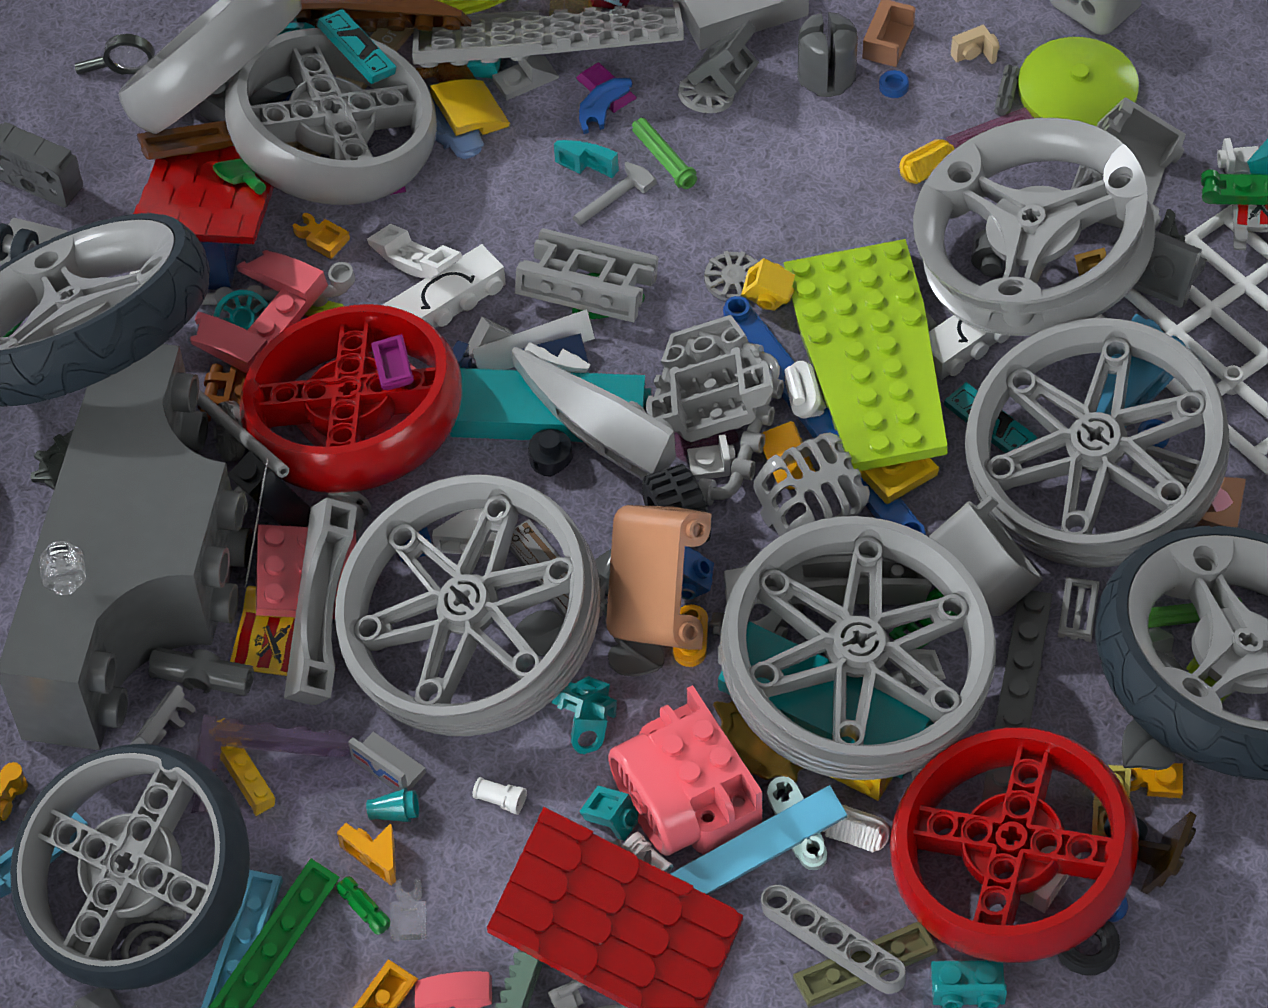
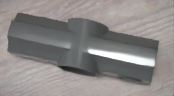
[148,647,254,696]

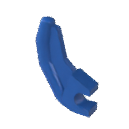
[579,78,633,134]

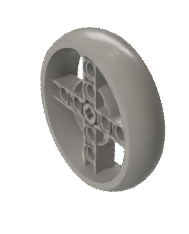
[118,0,302,134]
[225,28,437,205]

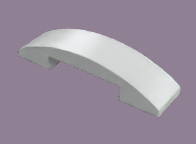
[367,224,463,278]

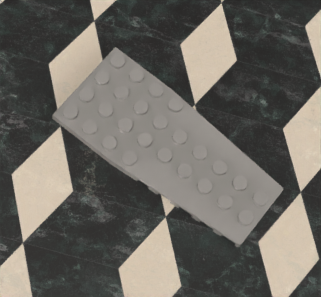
[412,3,684,68]

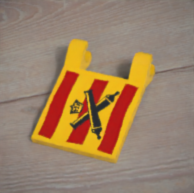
[230,586,295,676]

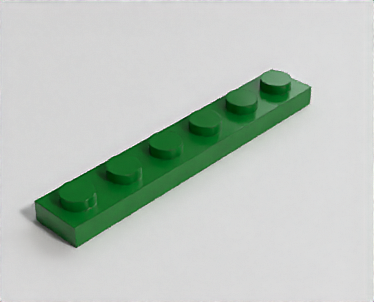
[209,858,340,1008]

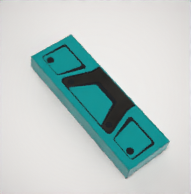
[317,9,397,84]
[944,382,1038,453]

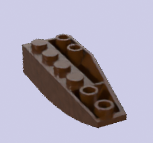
[293,0,472,32]

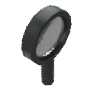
[74,34,155,75]

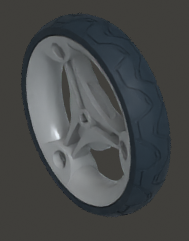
[0,213,210,407]
[1095,526,1268,781]

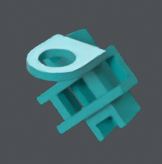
[552,676,617,754]

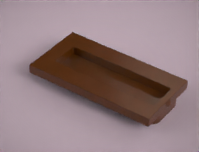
[137,120,234,160]

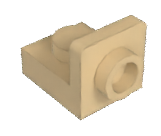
[951,24,1000,64]

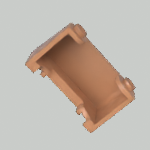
[606,505,712,650]

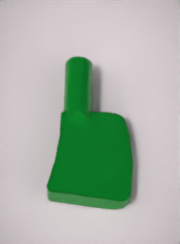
[213,159,266,194]

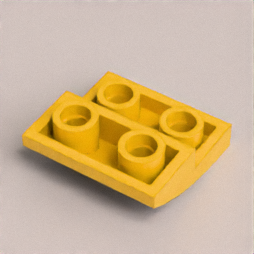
[430,79,510,136]

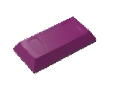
[576,62,637,113]
[371,334,414,391]

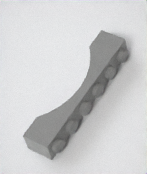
[284,498,357,705]

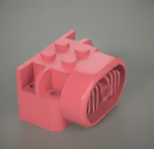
[608,685,762,856]

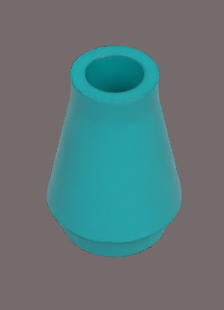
[366,788,420,822]

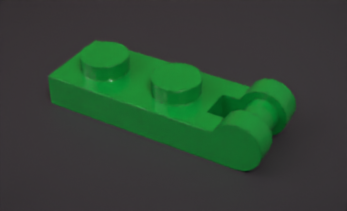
[1201,169,1268,205]

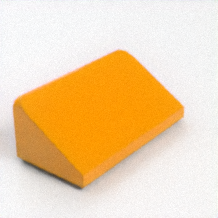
[761,421,816,490]
[353,959,418,1008]

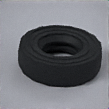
[1058,920,1120,975]

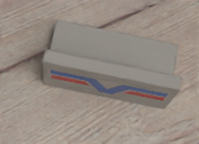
[348,731,426,791]

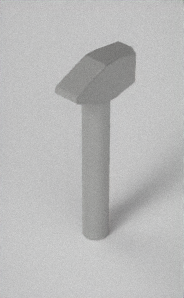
[573,162,657,226]

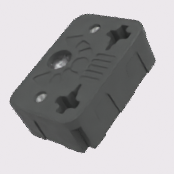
[0,122,83,208]

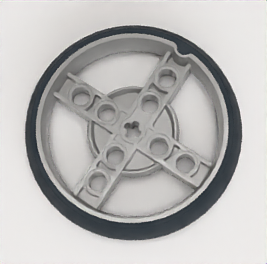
[10,744,250,990]

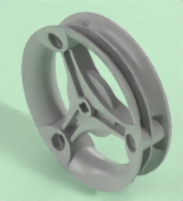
[913,118,1155,336]

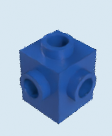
[681,546,714,600]

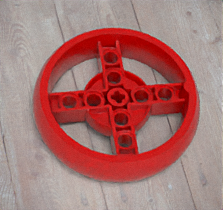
[239,304,462,493]
[890,727,1139,963]

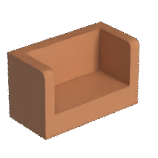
[862,0,916,67]

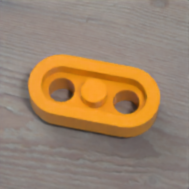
[673,604,708,667]

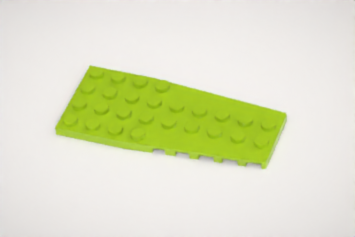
[783,239,948,471]

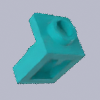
[579,785,639,841]

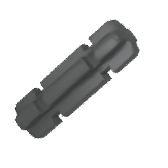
[994,64,1020,116]

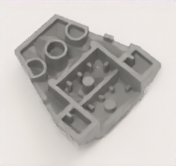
[646,315,773,442]

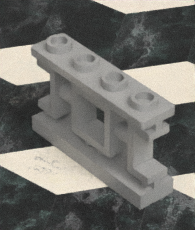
[515,228,659,323]

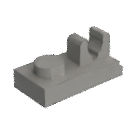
[130,685,195,745]

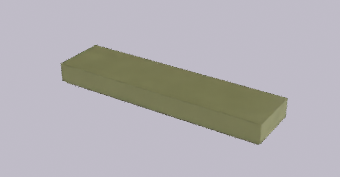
[793,922,938,1008]

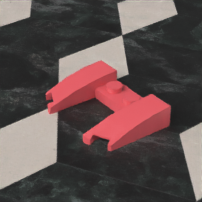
[190,250,328,373]

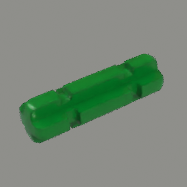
[336,876,391,935]

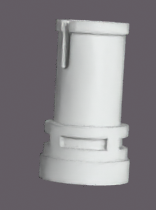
[473,777,527,815]
[622,832,673,873]

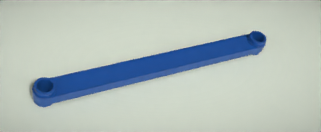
[723,296,926,535]

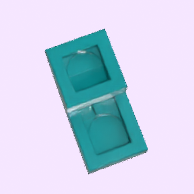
[554,140,619,178]

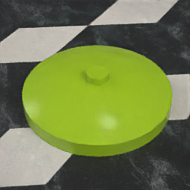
[1018,37,1139,126]

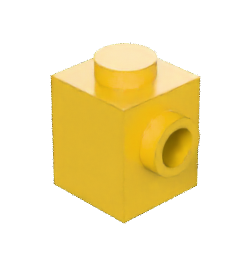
[741,258,795,311]

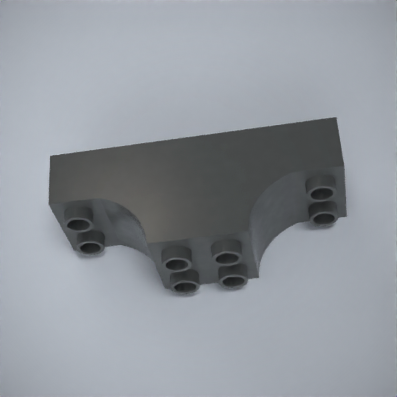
[0,344,254,750]

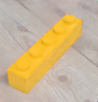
[206,718,275,816]

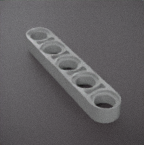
[761,884,906,994]

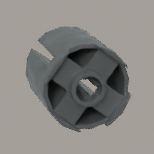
[797,12,858,97]

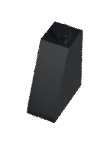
[228,451,311,527]

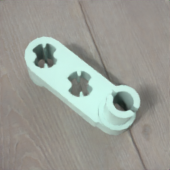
[767,776,827,870]

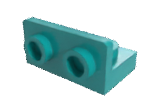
[931,960,1007,1008]

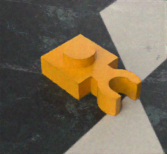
[292,213,350,259]
[1130,763,1183,799]

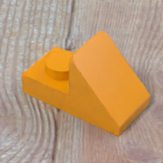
[337,823,396,886]

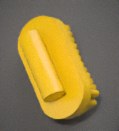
[899,139,955,184]

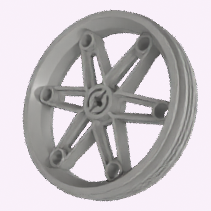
[965,318,1230,568]
[335,475,600,737]
[720,516,996,780]

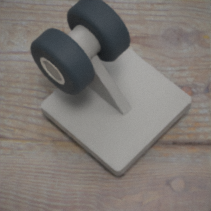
[0,218,67,266]

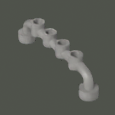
[202,262,355,311]
[698,343,784,506]

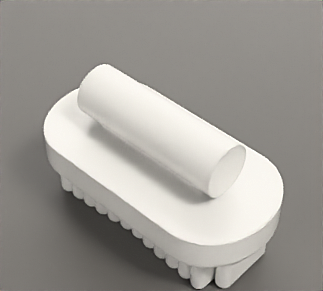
[785,361,826,419]
[823,804,890,853]

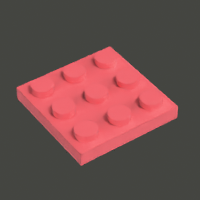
[256,524,356,619]

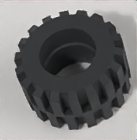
[642,464,711,548]

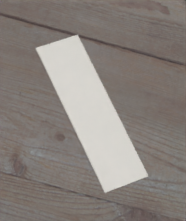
[472,309,595,370]
[245,459,268,588]

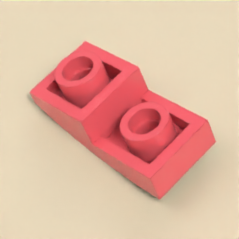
[415,971,492,1008]

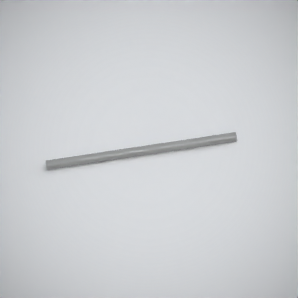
[197,390,289,478]

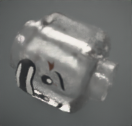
[39,541,86,595]

